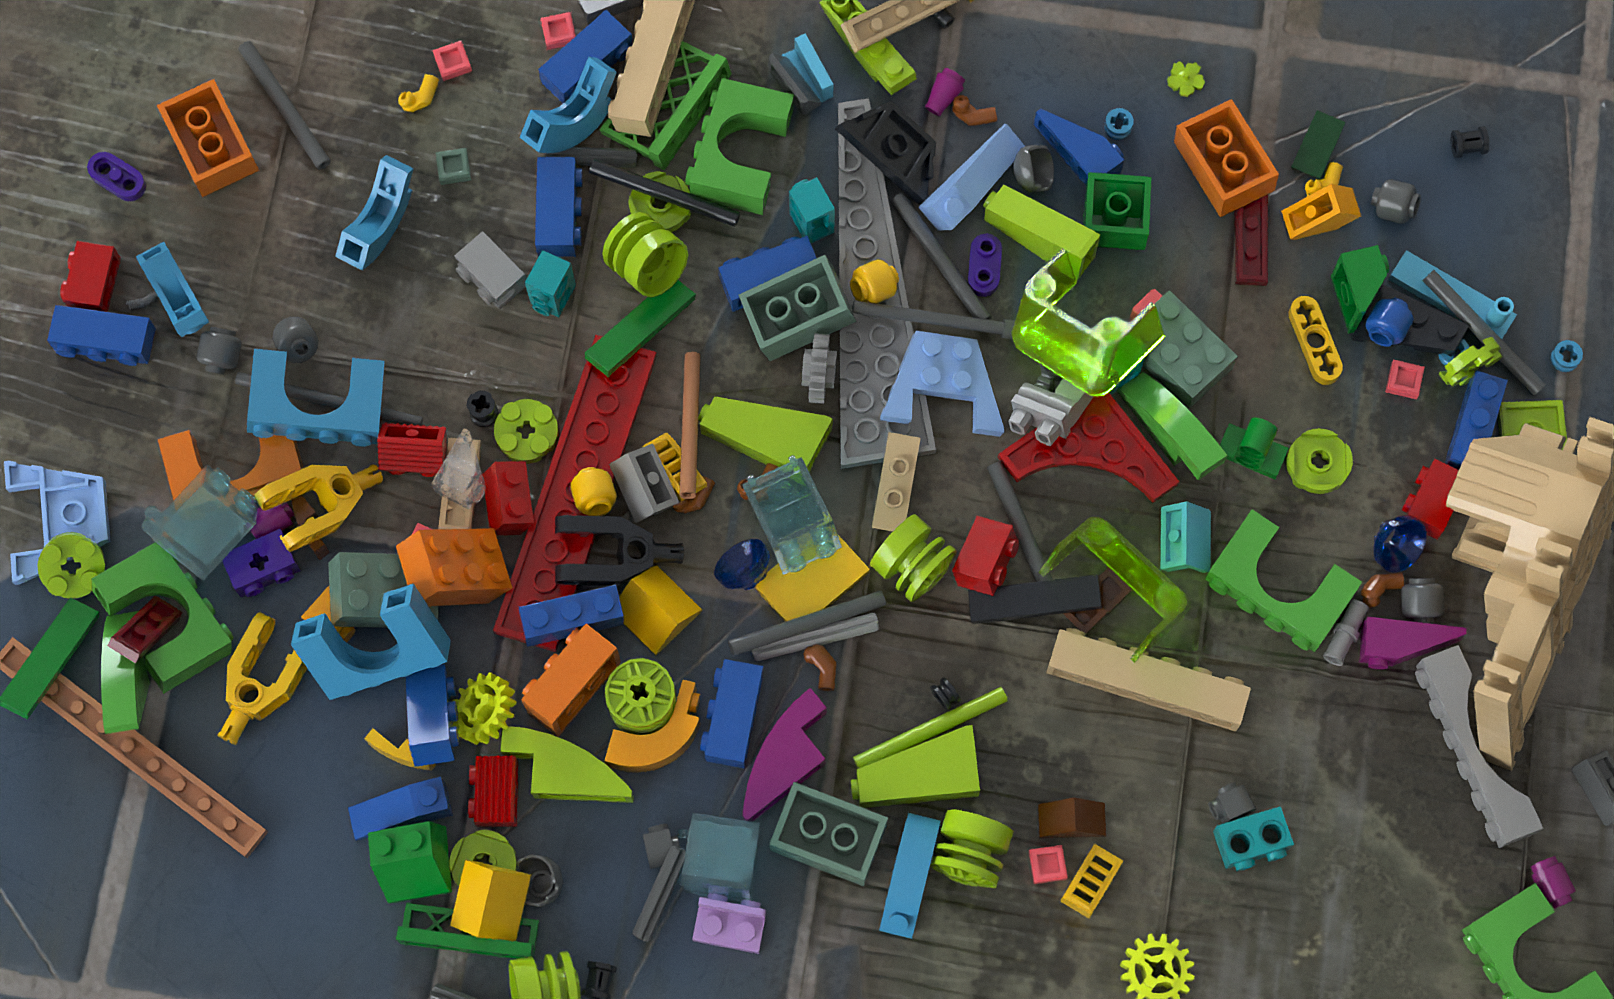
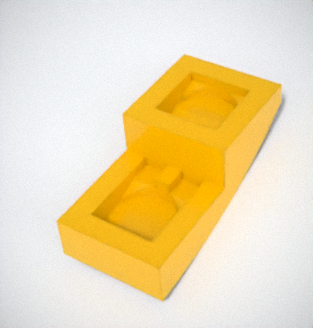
[364,729,436,771]

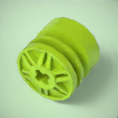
[602,212,688,297]
[870,514,957,602]
[605,658,677,735]
[930,810,1013,888]
[509,951,581,999]

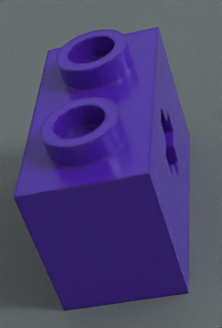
[220,529,301,597]

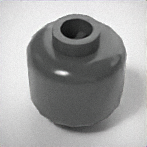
[1371,179,1421,224]
[272,317,319,363]
[196,327,242,375]
[1401,578,1445,624]

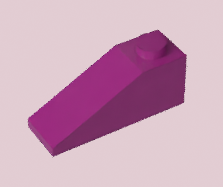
[1359,617,1467,669]

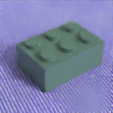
[739,255,857,361]
[1126,290,1238,410]
[328,552,438,628]
[769,782,888,886]

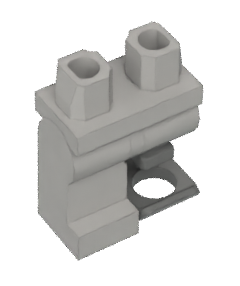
[1008,355,1098,446]

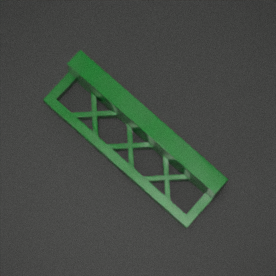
[396,903,540,959]

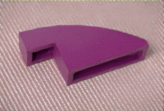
[743,688,827,826]

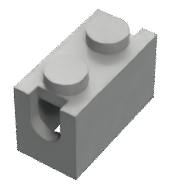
[454,231,526,309]
[609,443,680,523]

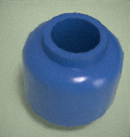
[1365,298,1414,347]

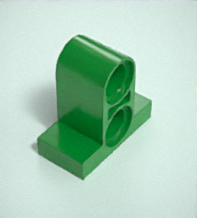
[1220,417,1289,480]

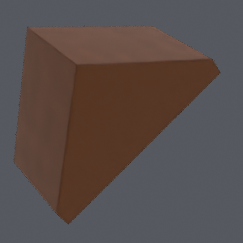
[1038,798,1106,838]

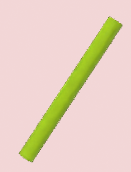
[853,687,1008,769]

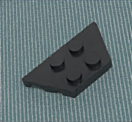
[835,101,936,206]

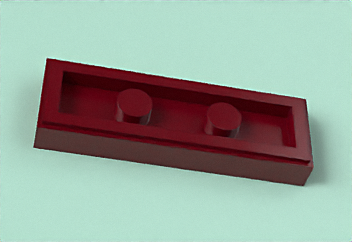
[1235,194,1268,286]
[107,596,183,663]

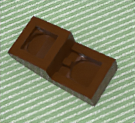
[291,495,330,560]
[1063,567,1133,634]

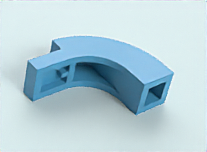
[520,57,617,153]
[335,155,414,271]
[136,242,209,337]
[879,813,941,939]

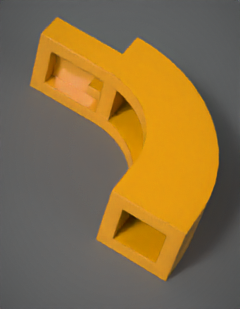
[604,680,701,773]

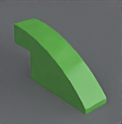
[1117,372,1227,480]
[101,611,150,734]

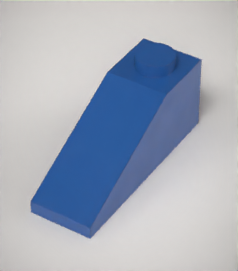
[1034,109,1124,186]
[348,776,453,841]

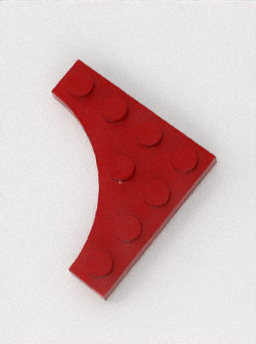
[998,382,1180,503]

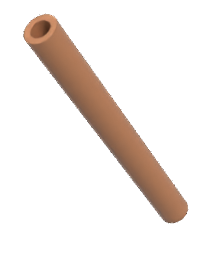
[680,352,701,499]

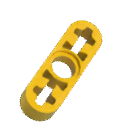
[1289,296,1343,385]

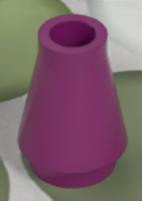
[925,68,965,117]

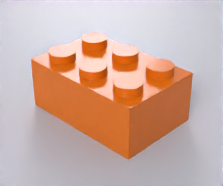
[157,79,259,197]
[1174,99,1279,217]
[396,528,512,606]
[521,623,621,737]

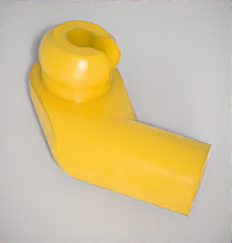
[398,74,439,112]
[1305,162,1343,196]

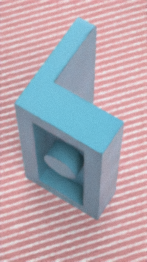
[782,33,833,103]
[1160,501,1211,573]

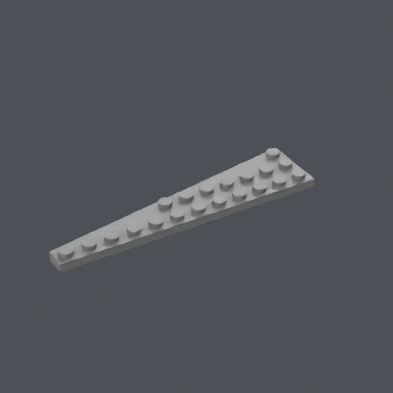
[838,98,936,469]

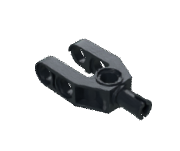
[555,515,684,586]

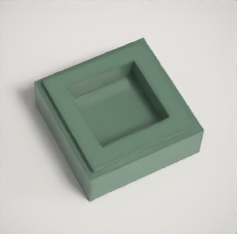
[435,148,471,185]

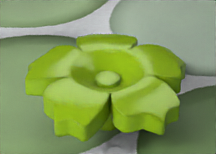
[1167,61,1205,97]

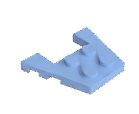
[880,331,1004,437]
[4,461,110,585]

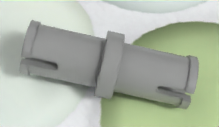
[1323,599,1369,666]

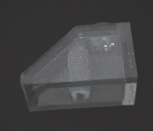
[431,428,486,510]

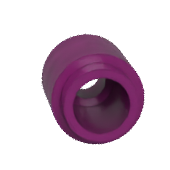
[244,502,294,539]
[1530,856,1576,909]

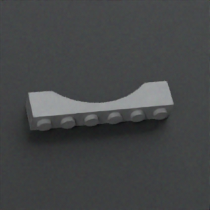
[1415,645,1543,848]

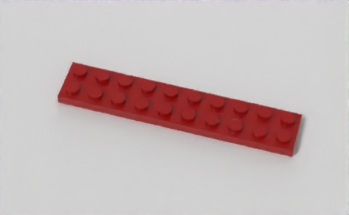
[493,335,657,652]

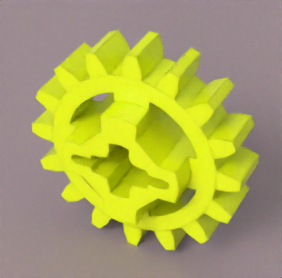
[452,672,517,745]
[1120,933,1195,999]

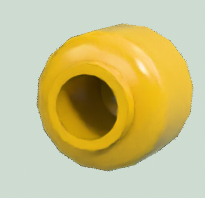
[850,259,899,304]
[571,467,617,516]

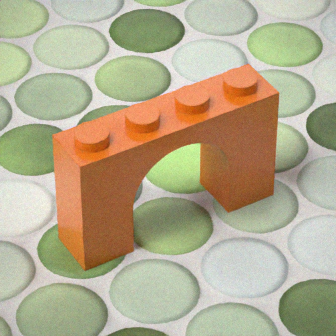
[158,430,304,520]

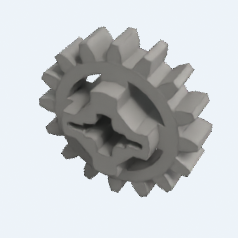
[801,333,837,404]

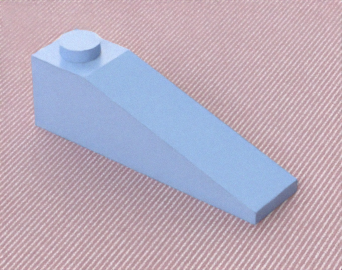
[918,124,1025,231]

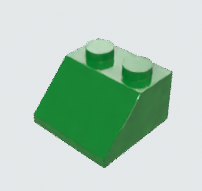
[1083,172,1152,250]
[1330,245,1389,334]
[368,821,452,903]

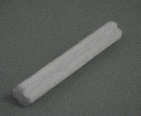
[752,613,879,661]

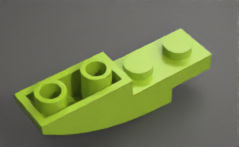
[820,0,917,95]

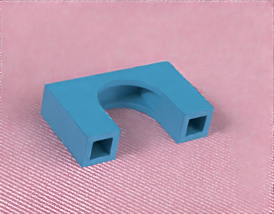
[247,349,385,447]
[291,583,451,700]

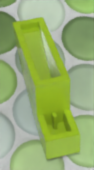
[500,726,634,803]

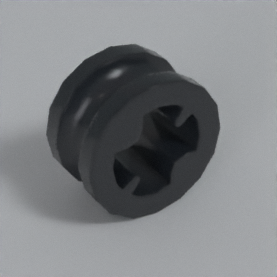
[930,677,961,711]

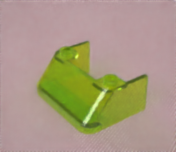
[1011,248,1165,396]
[1039,517,1191,663]

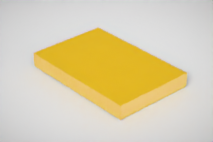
[753,523,870,622]

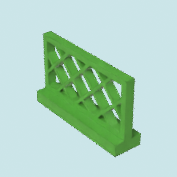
[600,41,732,170]

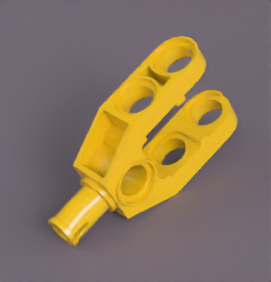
[254,464,383,552]
[217,612,307,745]

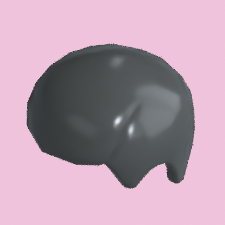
[1013,145,1054,192]
[517,854,563,907]

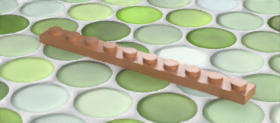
[0,637,268,858]

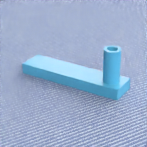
[1388,250,1517,339]

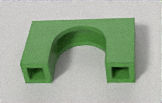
[685,78,794,215]
[1205,509,1362,652]
[91,540,234,694]
[1462,883,1614,999]

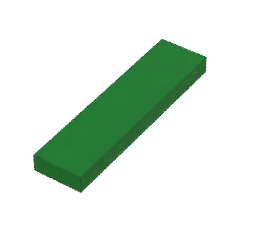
[585,280,696,377]
[0,597,99,720]

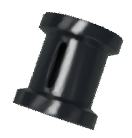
[1450,126,1489,158]
[466,390,499,427]
[581,961,617,999]

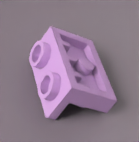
[692,893,766,954]

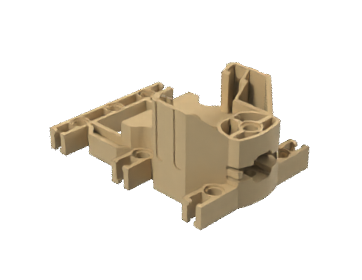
[1446,417,1614,771]

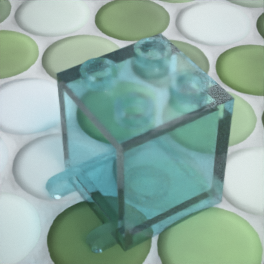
[742,455,842,575]
[142,464,257,581]
[676,813,762,901]

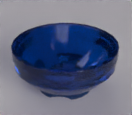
[1373,515,1427,573]
[714,539,770,590]

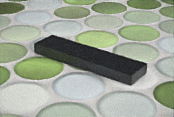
[968,574,1102,624]

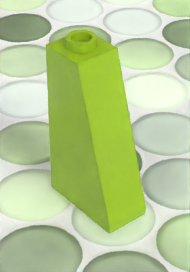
[983,185,1100,282]
[698,396,833,483]
[851,725,980,808]

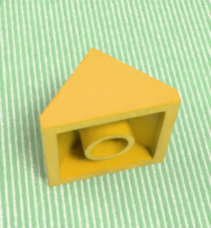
[619,565,702,656]
[450,859,531,941]

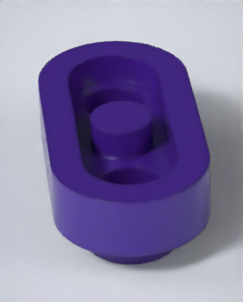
[87,152,146,201]
[967,234,1002,297]

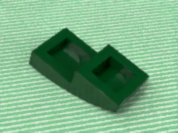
[1291,110,1346,179]

